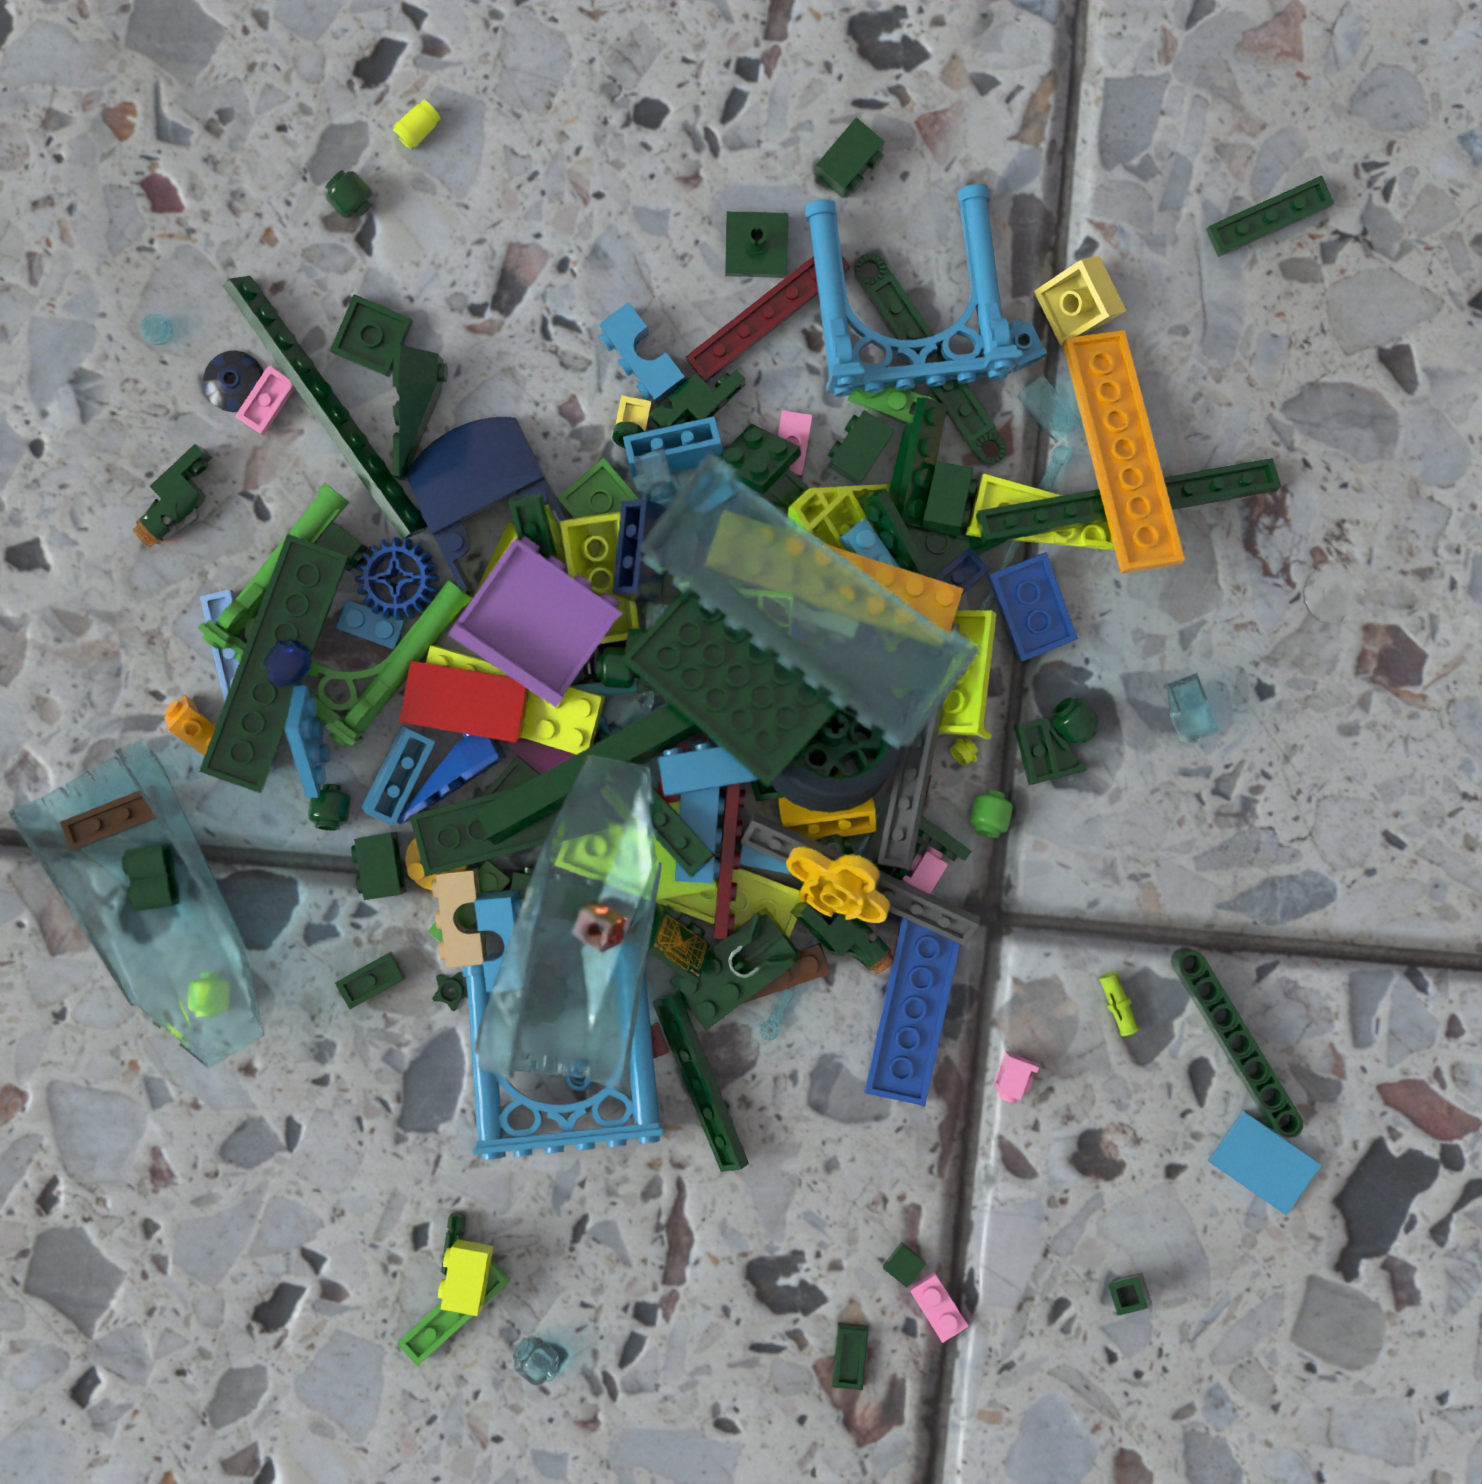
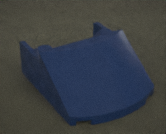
[406,417,568,595]

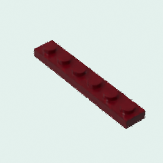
[686,254,851,382]
[713,784,746,939]

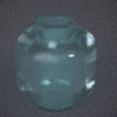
[513,1337,559,1386]

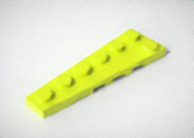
[966,474,1115,551]

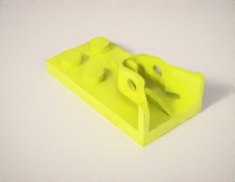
[937,610,997,739]

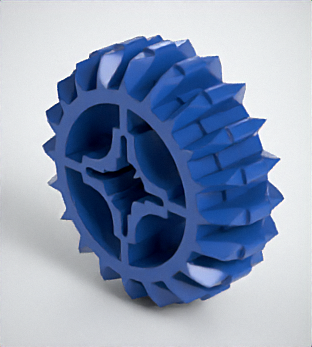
[355,537,440,621]

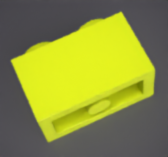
[438,1239,494,1316]

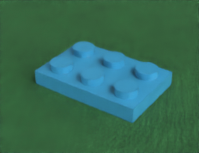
[285,685,330,798]

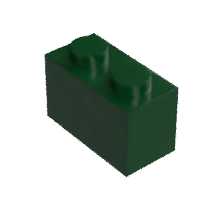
[815,117,885,198]
[827,410,895,486]
[923,461,978,536]
[351,832,407,900]

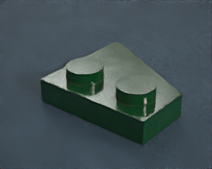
[1014,718,1087,785]

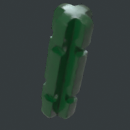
[441,1213,466,1275]

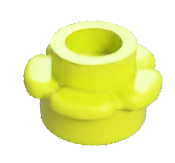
[949,738,978,766]

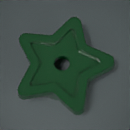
[432,972,468,1011]

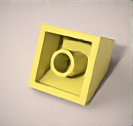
[1034,256,1127,346]

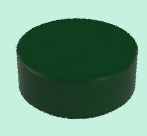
[612,421,644,448]

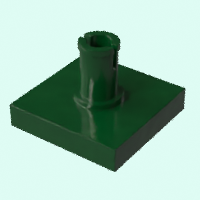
[725,211,788,278]

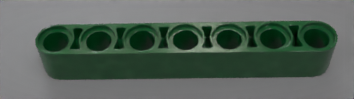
[1171,947,1303,1138]

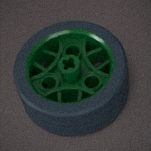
[771,684,906,813]

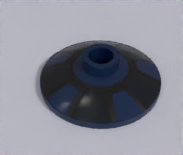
[203,350,264,413]

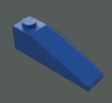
[397,733,508,825]

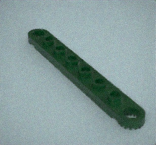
[854,253,1007,466]

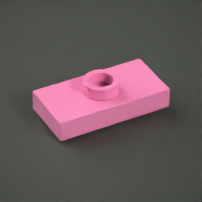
[778,410,812,477]

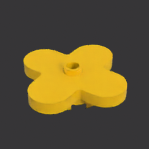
[786,847,890,923]

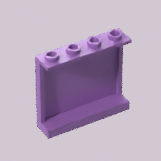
[448,536,622,708]

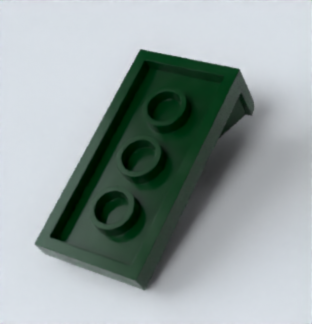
[669,907,803,1031]

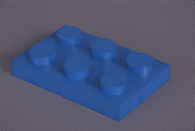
[987,552,1078,662]

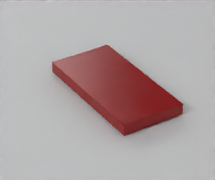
[399,661,529,743]

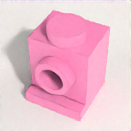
[901,845,948,894]
[993,1051,1039,1104]

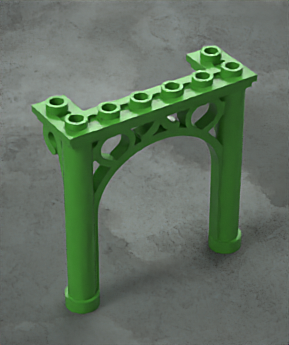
[198,482,473,747]

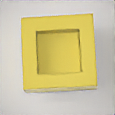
[615,395,652,432]

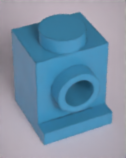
[1008,319,1047,372]

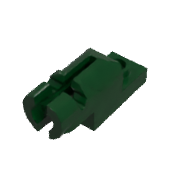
[649,369,745,429]

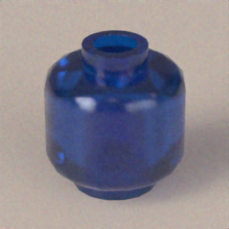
[263,638,313,688]

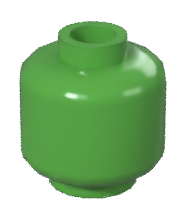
[969,790,1013,838]

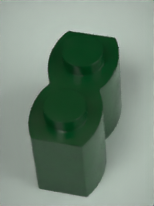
[122,843,180,912]

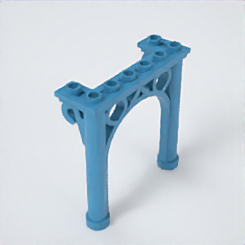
[805,184,1022,397]
[462,946,667,1160]

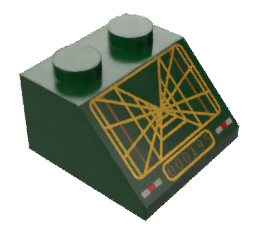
[634,902,710,985]

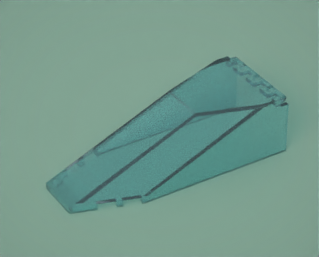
[8,740,265,1068]
[474,755,662,1091]

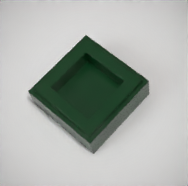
[882,1242,926,1288]

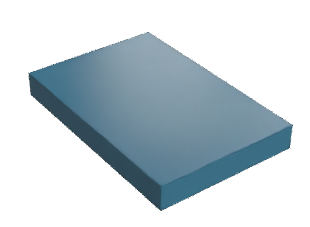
[1208,1110,1321,1216]

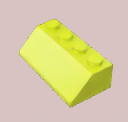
[559,512,639,644]

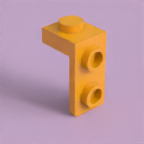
[164,695,216,756]

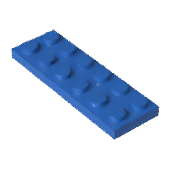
[864,917,960,1106]

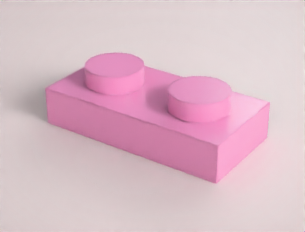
[235,365,295,436]
[909,1271,969,1343]

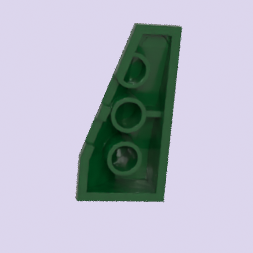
[393,344,448,481]

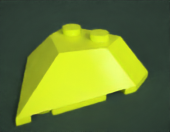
[786,484,890,551]

